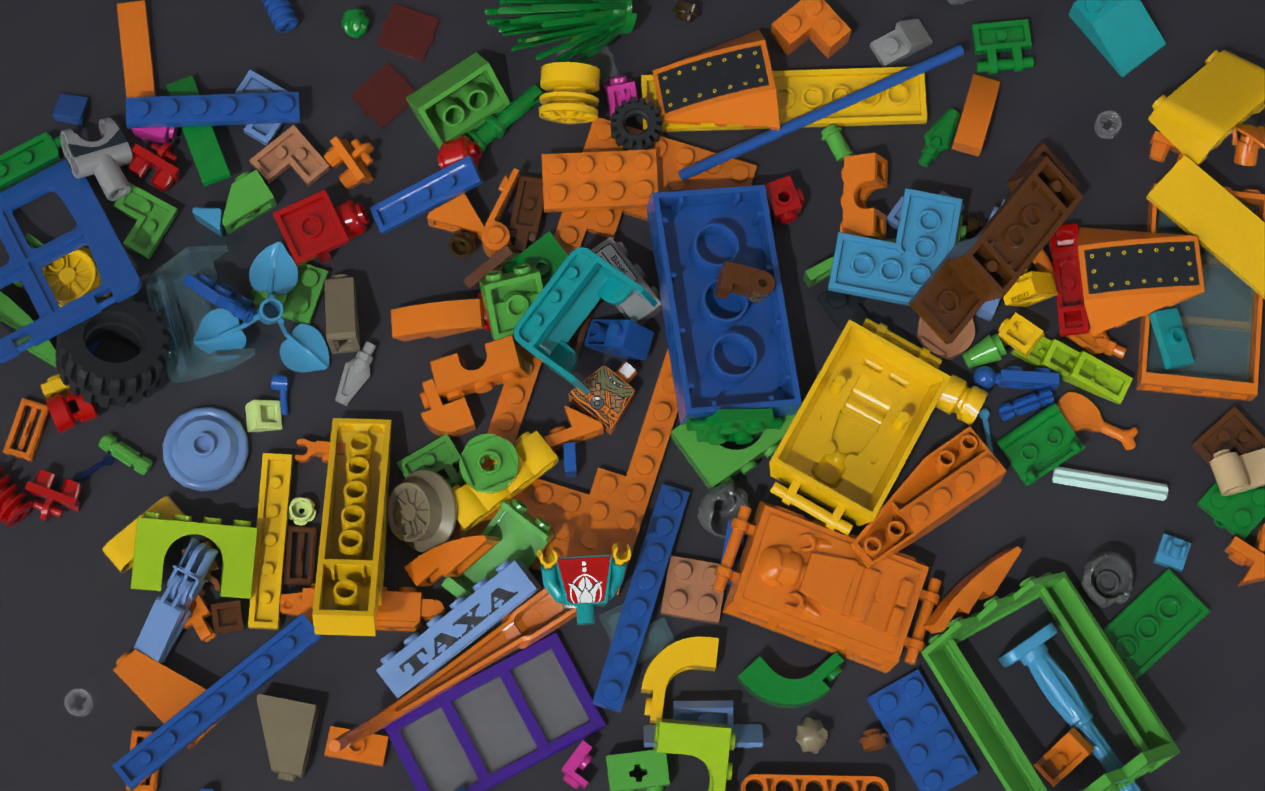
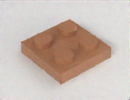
[660,555,724,624]

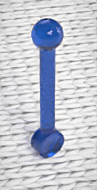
[59,455,114,490]

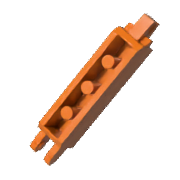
[280,584,446,632]

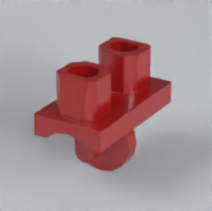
[128,141,183,192]
[25,469,82,522]

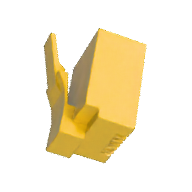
[1003,264,1058,307]

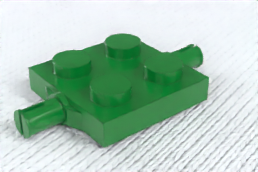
[686,408,782,445]

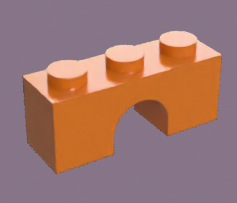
[840,153,888,241]
[430,335,527,402]

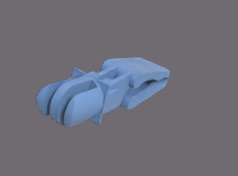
[134,538,218,664]

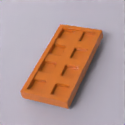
[542,149,658,213]

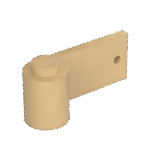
[1210,448,1265,496]

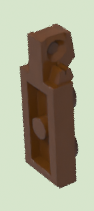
[509,175,544,253]

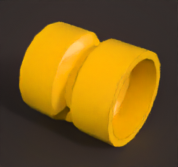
[935,374,989,426]

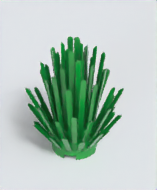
[484,0,637,63]

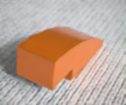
[951,74,1000,157]
[391,299,485,342]
[404,535,500,587]

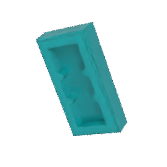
[1149,308,1194,370]

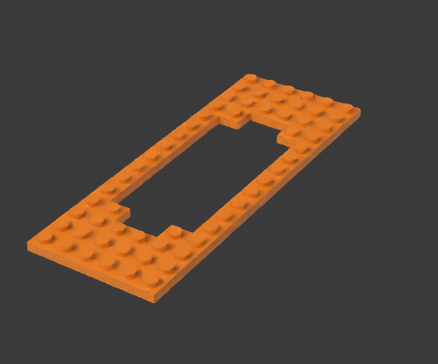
[451,117,757,597]

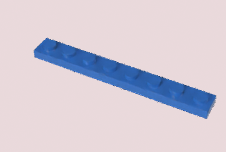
[592,484,690,713]
[112,613,322,790]

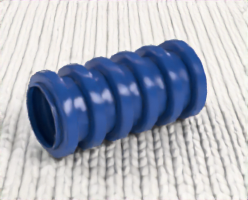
[261,0,299,33]

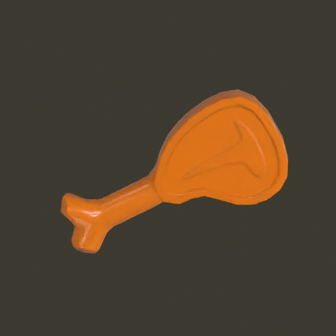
[1057,392,1138,451]

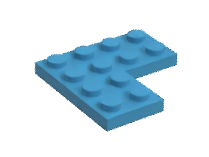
[828,188,962,306]

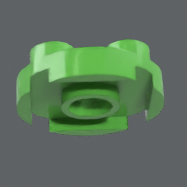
[459,433,519,494]

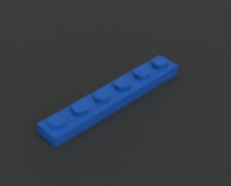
[126,92,300,129]

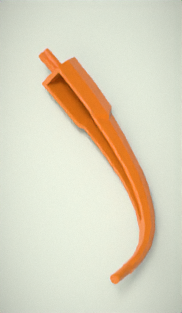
[329,586,577,752]

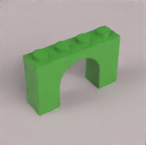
[671,409,799,489]

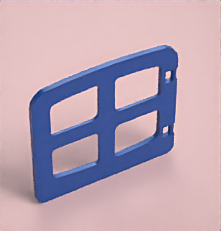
[0,159,142,364]

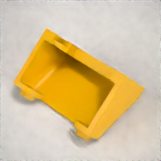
[1148,50,1265,165]

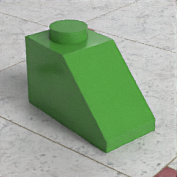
[222,169,277,235]

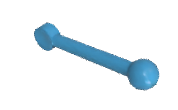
[979,408,993,453]

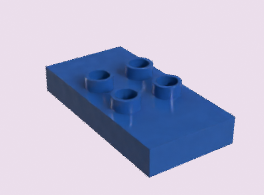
[646,185,802,425]

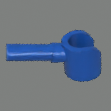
[271,374,290,415]

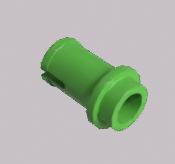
[821,124,853,162]

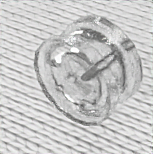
[1094,110,1122,139]
[64,689,94,717]

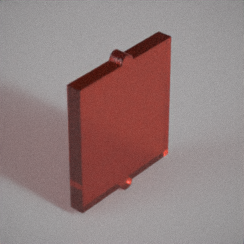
[377,3,440,62]
[351,64,415,129]

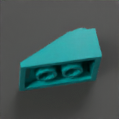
[1069,0,1166,78]

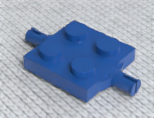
[182,273,258,323]

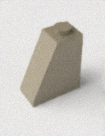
[324,274,361,354]
[256,694,319,782]

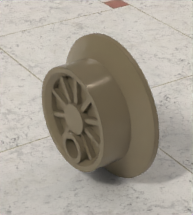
[387,470,457,552]

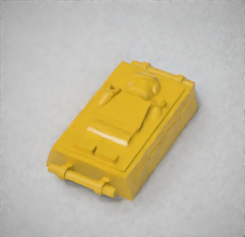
[769,317,951,536]

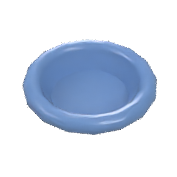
[162,407,249,492]

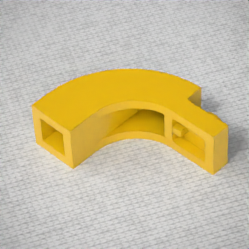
[641,636,719,724]

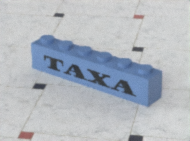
[376,559,542,699]

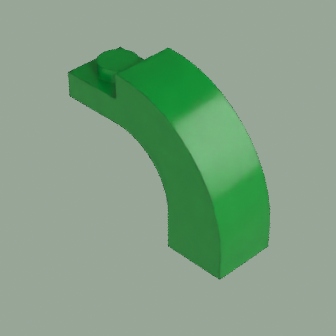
[737,652,844,708]

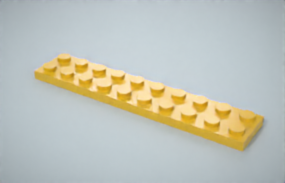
[641,67,927,132]

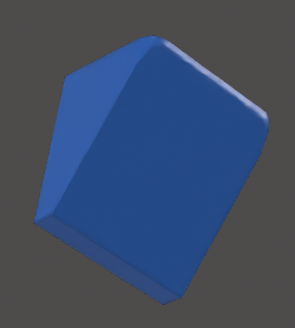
[52,93,89,125]

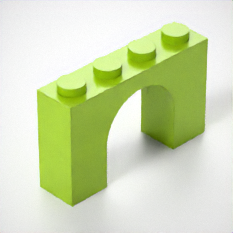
[130,512,257,599]
[653,718,736,791]

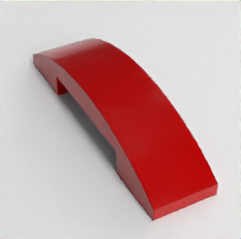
[1050,223,1089,337]

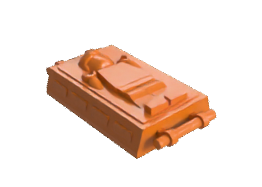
[712,501,942,673]

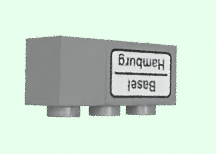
[591,236,662,325]

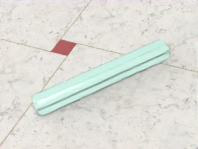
[1052,466,1168,501]

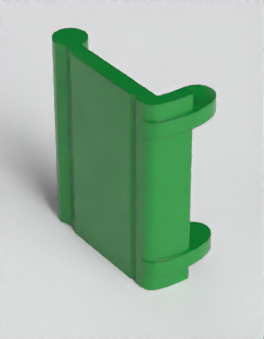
[996,403,1086,487]

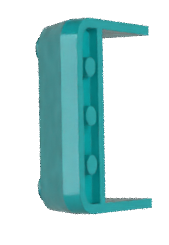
[514,247,658,395]

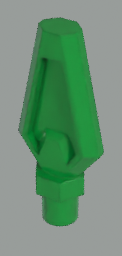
[918,108,960,168]

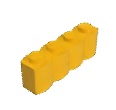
[451,431,559,533]

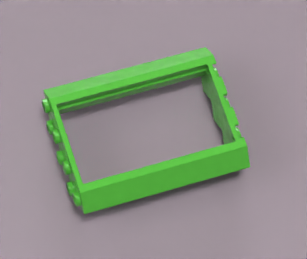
[921,572,1180,791]

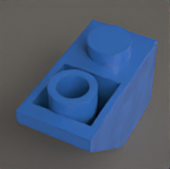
[584,319,654,360]

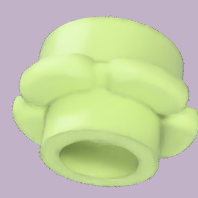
[288,497,316,526]

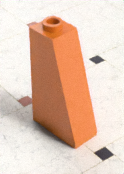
[113,650,230,750]

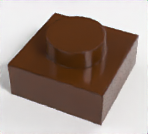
[211,600,245,635]

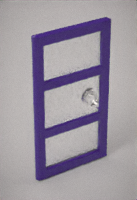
[384,633,606,791]

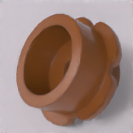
[859,729,888,752]

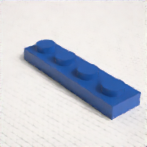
[370,156,484,235]

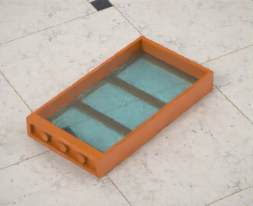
[1136,181,1265,401]

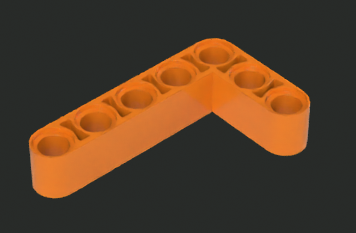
[740,774,889,791]

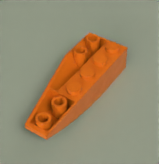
[851,427,1007,568]

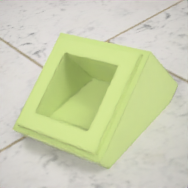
[245,400,283,432]

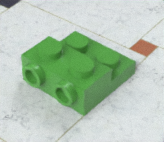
[250,256,329,325]
[479,263,543,340]

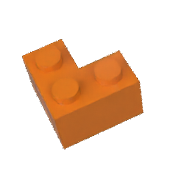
[770,0,852,59]

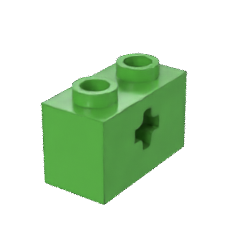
[606,750,670,791]

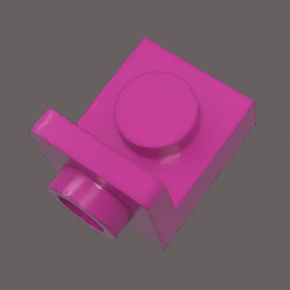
[603,75,638,116]
[561,741,593,790]

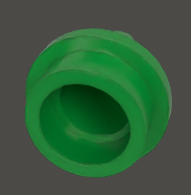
[341,9,370,38]

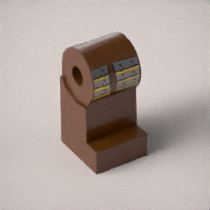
[715,261,775,303]

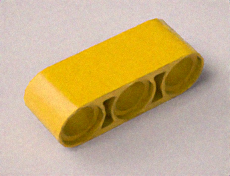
[102,496,185,573]

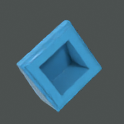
[192,207,224,237]

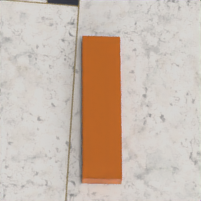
[117,0,156,98]

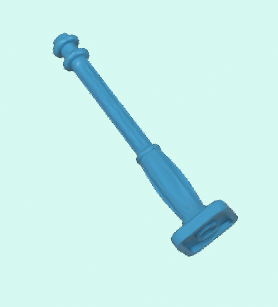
[998,623,1142,791]

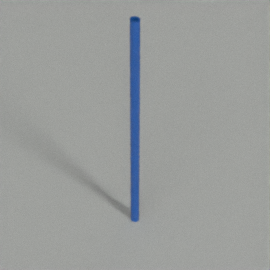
[678,44,964,181]

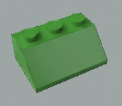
[406,52,510,150]

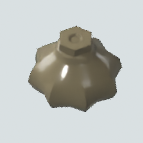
[795,717,828,754]

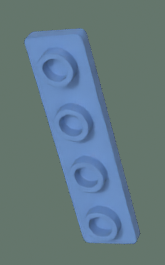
[643,700,763,748]

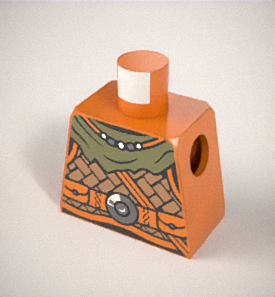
[568,362,638,435]

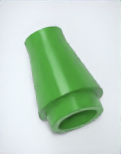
[961,333,1007,369]

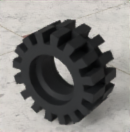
[611,97,662,151]

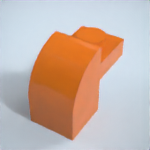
[419,379,476,438]

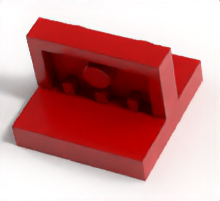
[273,189,350,266]

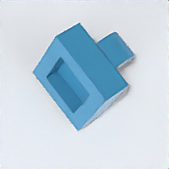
[1153,534,1192,572]

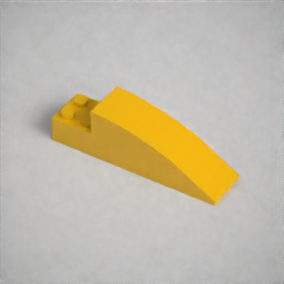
[312,418,392,636]

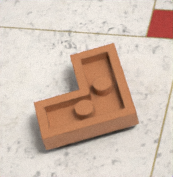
[249,125,331,187]

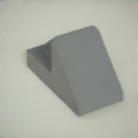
[870,19,933,67]

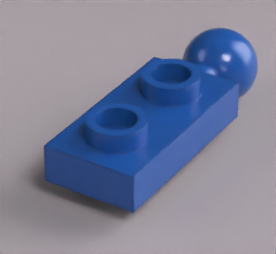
[973,366,1060,391]

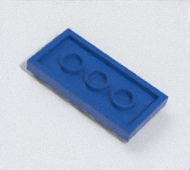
[866,669,978,791]

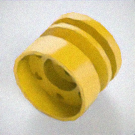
[539,62,600,124]

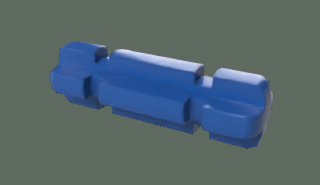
[998,388,1054,421]

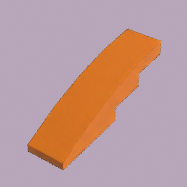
[923,546,1022,634]

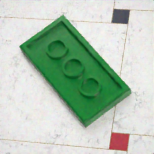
[1103,568,1210,681]

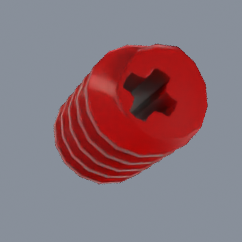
[0,466,34,528]

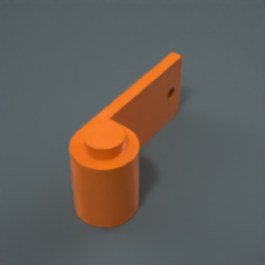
[481,168,520,257]

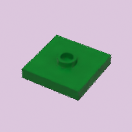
[504,231,568,289]

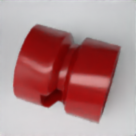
[45,390,99,433]

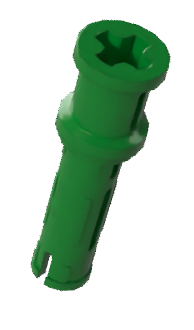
[466,84,542,153]

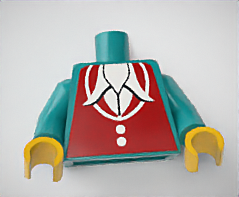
[537,543,631,625]

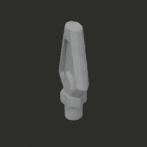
[335,341,376,406]

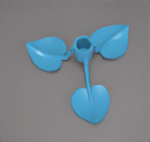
[193,242,329,373]

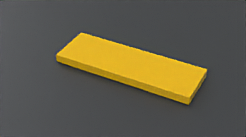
[1146,155,1265,299]

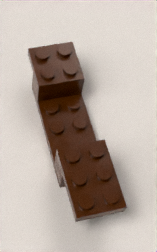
[908,143,1083,344]

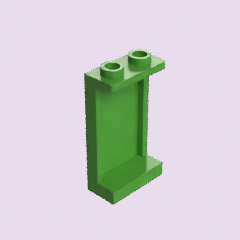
[441,498,556,598]

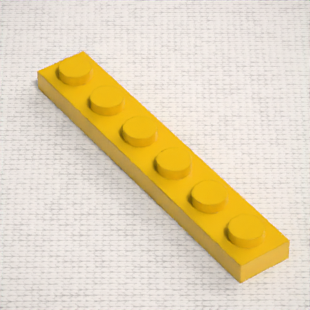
[248,453,293,630]

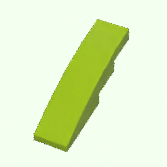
[1011,336,1133,404]

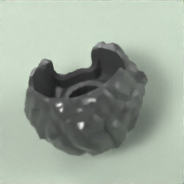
[697,482,751,538]
[1082,551,1134,608]

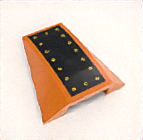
[652,30,780,130]
[1078,227,1205,337]

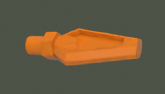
[1066,326,1127,359]

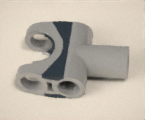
[60,117,133,201]

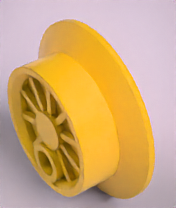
[43,247,111,307]

